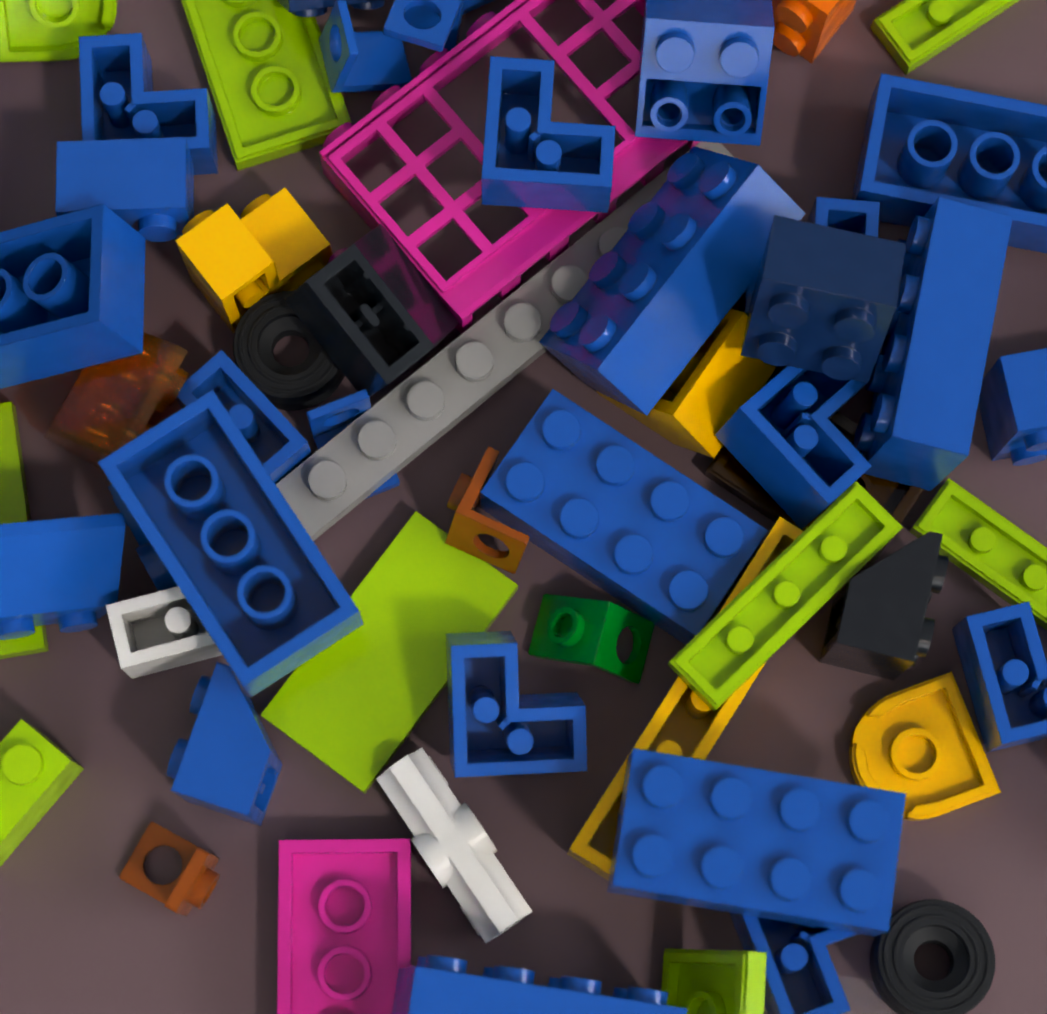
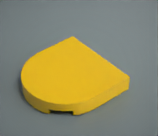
[849,671,1001,821]

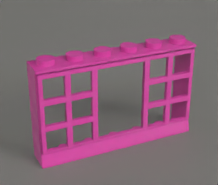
[319,0,700,334]

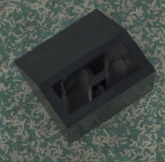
[285,224,459,397]
[819,531,949,680]

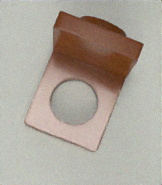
[445,446,530,574]
[119,822,220,916]

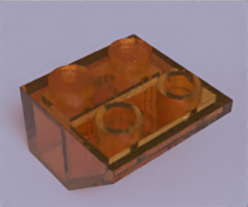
[43,332,189,471]

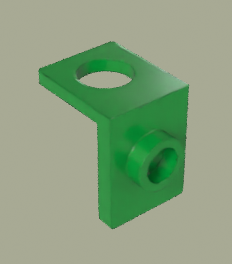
[528,594,654,684]

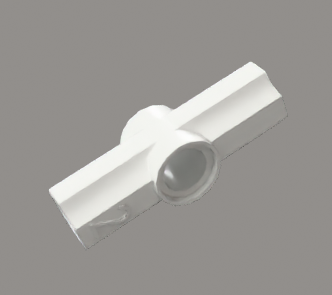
[376,748,532,944]

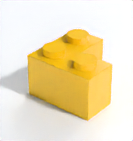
[175,187,333,334]

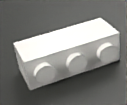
[106,586,222,679]

